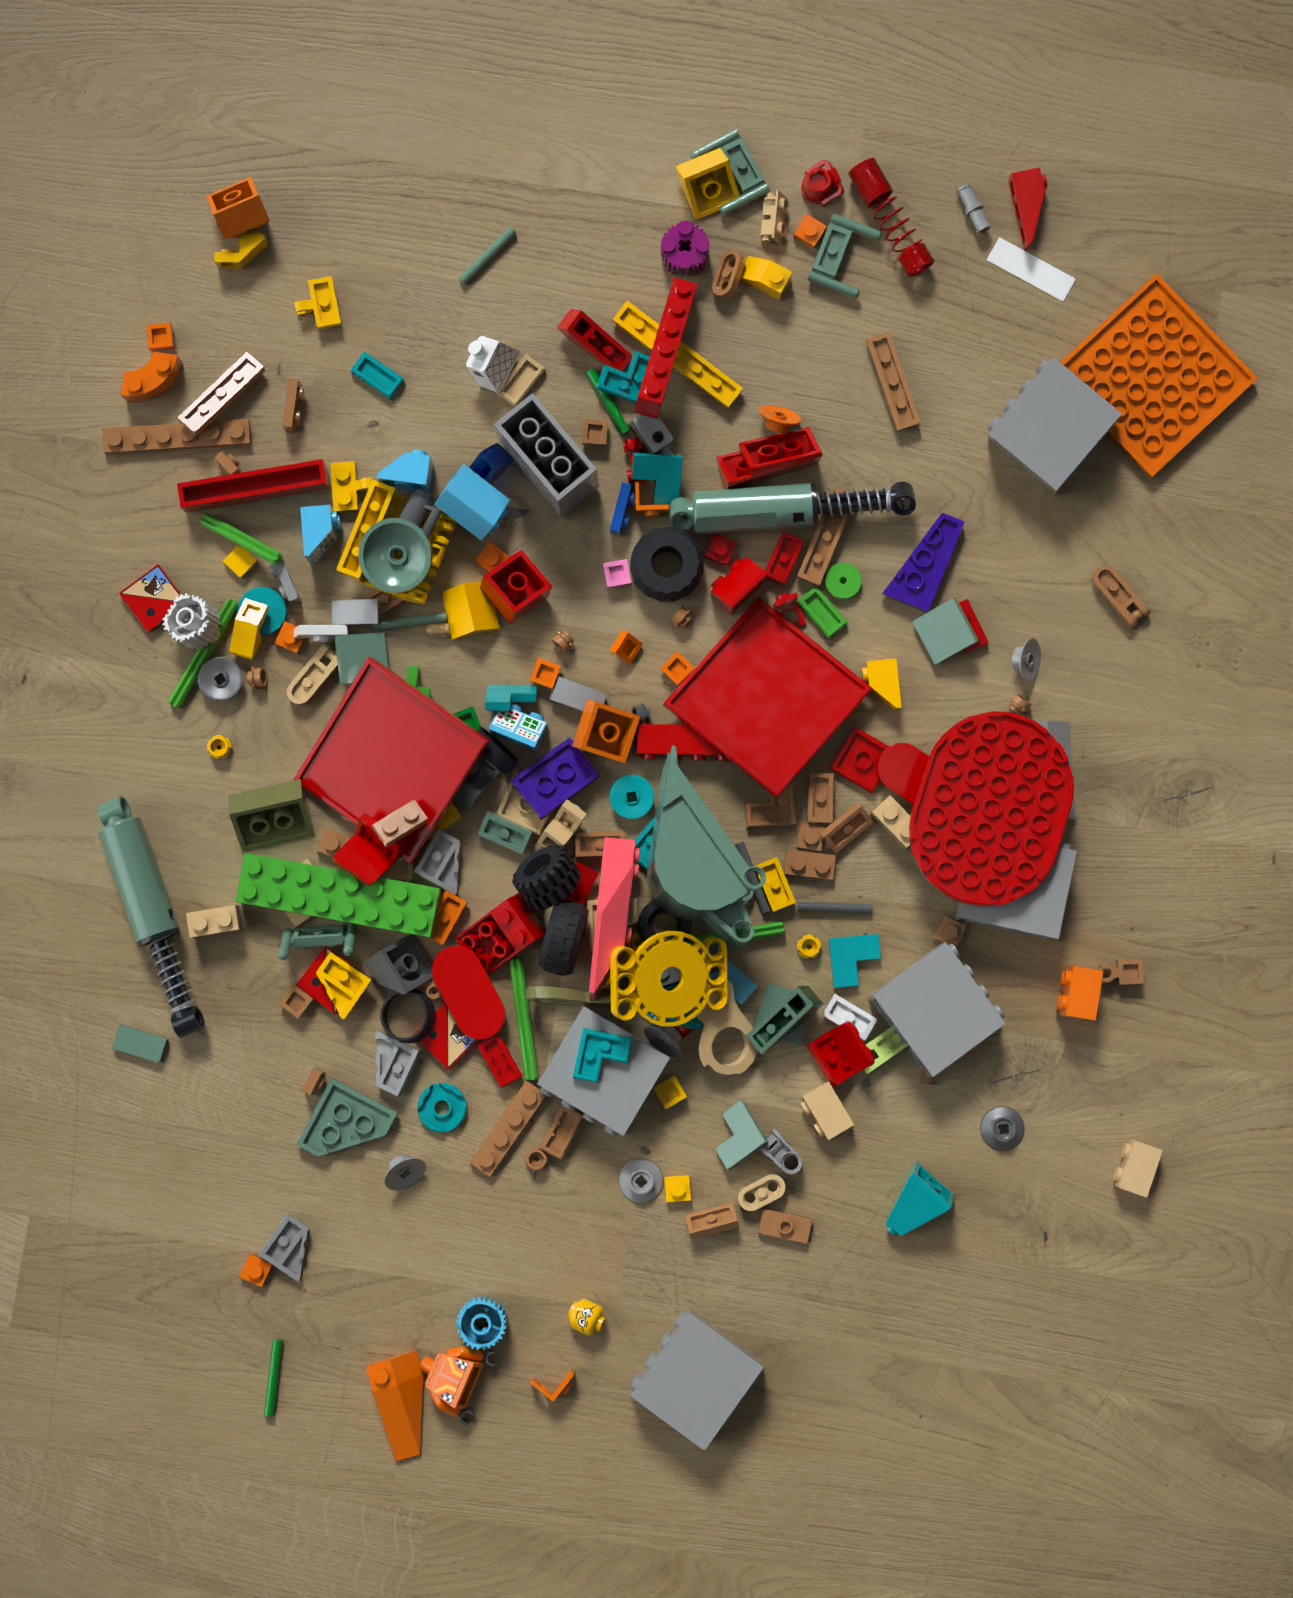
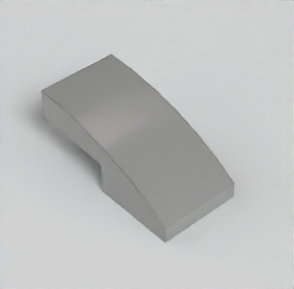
[332,599,379,626]
[549,677,607,712]

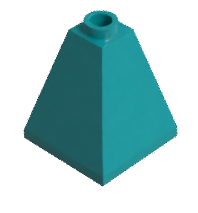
[885,1161,954,1236]

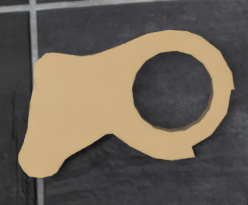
[690,980,758,1075]

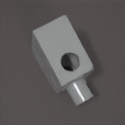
[628,414,676,455]

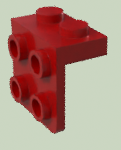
[333,813,405,886]
[806,1021,875,1088]

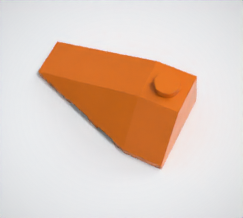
[366,1349,424,1461]

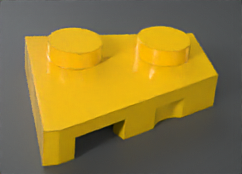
[316,952,372,1020]

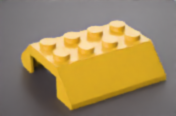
[336,479,457,605]

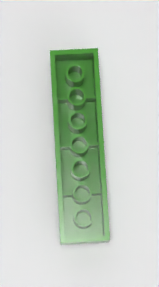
[235,853,443,938]

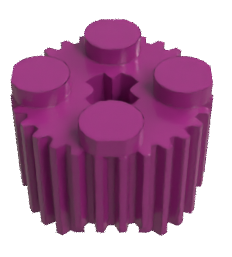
[661,221,710,276]

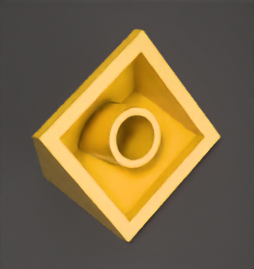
[442,582,500,640]

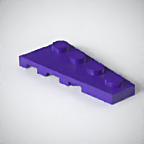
[882,513,964,613]

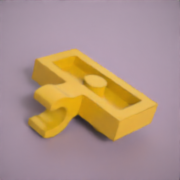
[295,276,342,330]
[330,461,372,513]

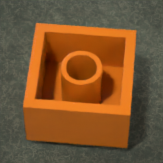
[206,177,270,240]
[572,700,640,763]
[1056,966,1103,1021]

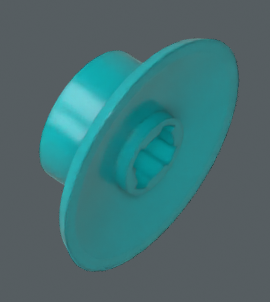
[610,775,654,819]

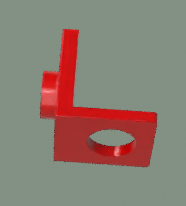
[773,592,807,628]
[564,862,599,904]

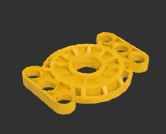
[610,931,728,1027]

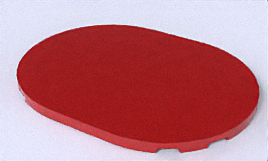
[909,711,1074,907]

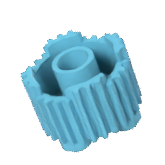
[456,1296,508,1350]

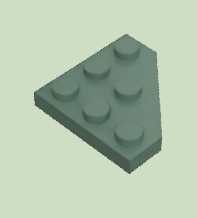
[296,1078,398,1156]

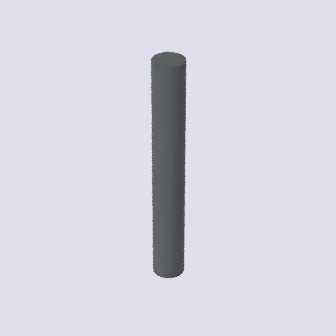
[735,841,771,914]
[797,902,872,914]

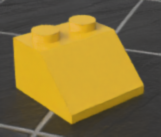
[675,148,740,220]

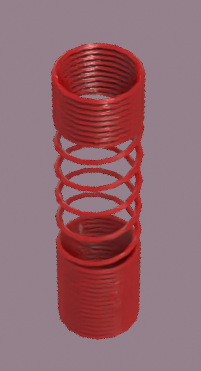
[848,157,935,278]

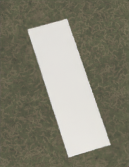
[987,237,1076,301]

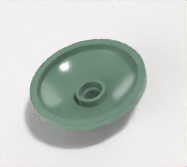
[358,518,432,593]

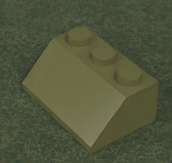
[228,779,314,851]

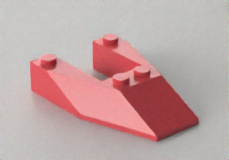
[589,837,640,1001]

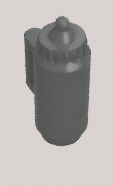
[396,489,442,553]

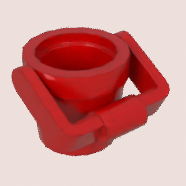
[801,160,844,207]

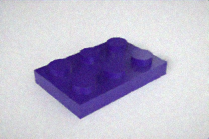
[511,737,600,820]

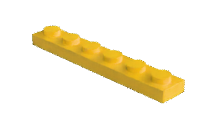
[612,300,743,409]

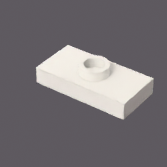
[293,625,347,642]

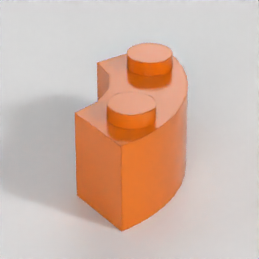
[121,351,183,402]

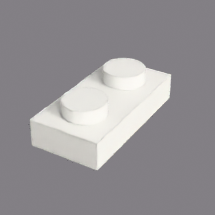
[822,994,878,1041]

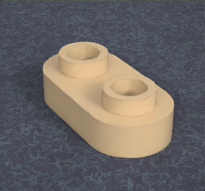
[738,1174,785,1211]

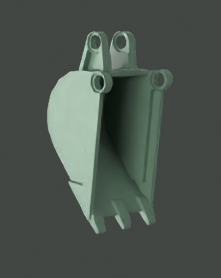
[647,745,766,948]

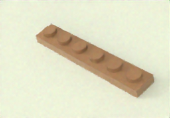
[102,419,251,455]

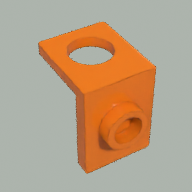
[635,481,669,518]
[530,1369,575,1402]

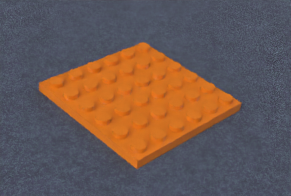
[1060,273,1258,479]

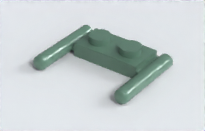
[690,129,770,215]
[808,213,882,298]
[278,924,357,960]

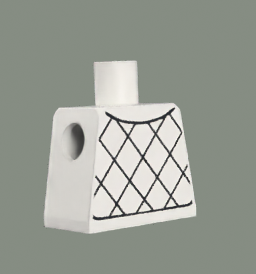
[466,336,520,393]

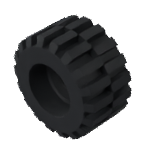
[512,845,581,910]

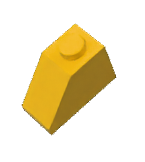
[740,256,792,301]
[862,659,901,711]

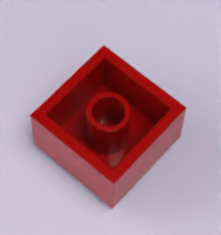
[480,549,552,624]

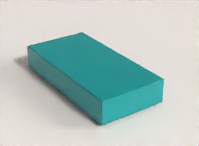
[350,351,405,400]

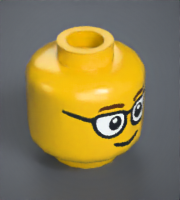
[567,1299,606,1336]

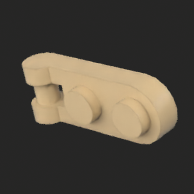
[287,642,338,705]

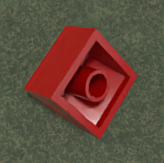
[710,557,768,615]

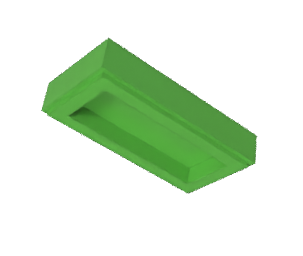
[797,585,848,639]

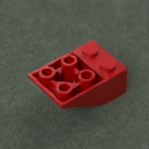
[455,893,546,975]

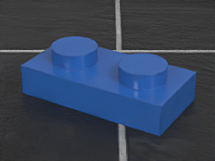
[610,482,635,536]

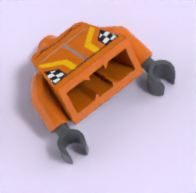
[420,1346,499,1425]

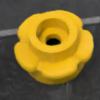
[207,735,231,759]
[797,934,821,959]

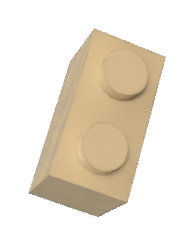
[870,795,910,849]
[186,905,243,938]
[800,1081,854,1140]
[1113,1139,1163,1198]

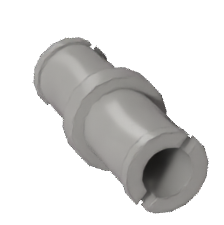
[956,184,992,234]

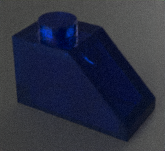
[469,442,514,485]

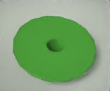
[825,563,861,599]

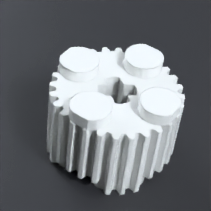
[163,593,221,649]

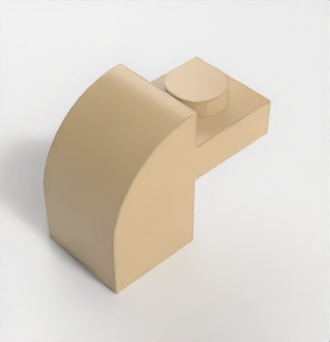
[537,800,587,848]

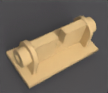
[760,190,789,245]

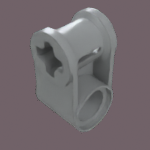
[760,1128,802,1174]

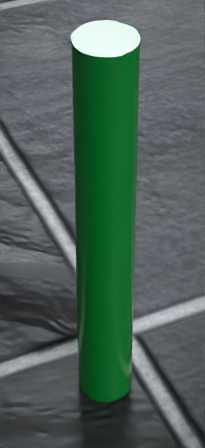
[586,368,631,435]
[264,1339,283,1416]

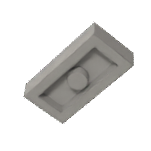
[269,558,301,605]

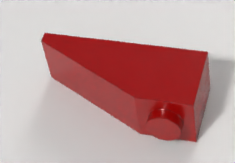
[1008,167,1048,250]
[557,309,632,372]

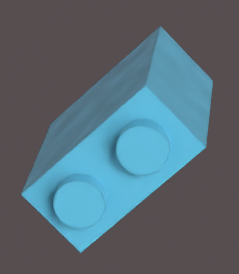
[434,464,510,541]

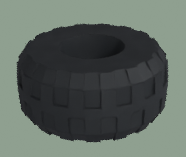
[630,527,704,602]
[539,900,589,976]

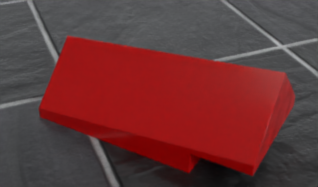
[716,427,822,489]

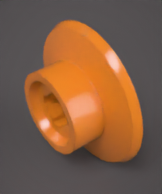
[759,405,801,433]

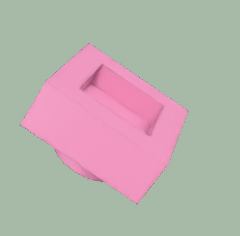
[603,559,631,589]

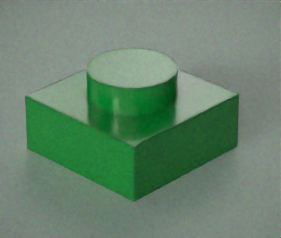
[453,706,481,731]

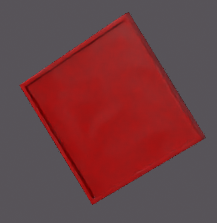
[663,597,873,799]
[293,657,490,864]

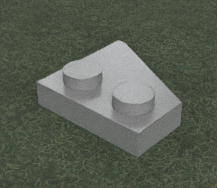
[414,828,460,895]
[375,1031,421,1097]
[258,1212,308,1282]

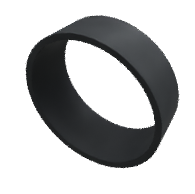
[477,726,520,774]
[380,989,436,1043]

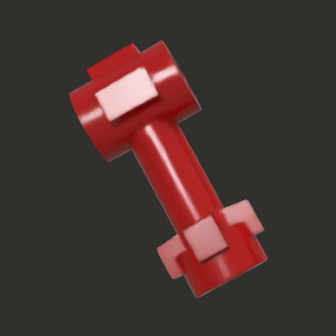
[623,438,649,485]

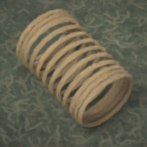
[427,623,450,638]

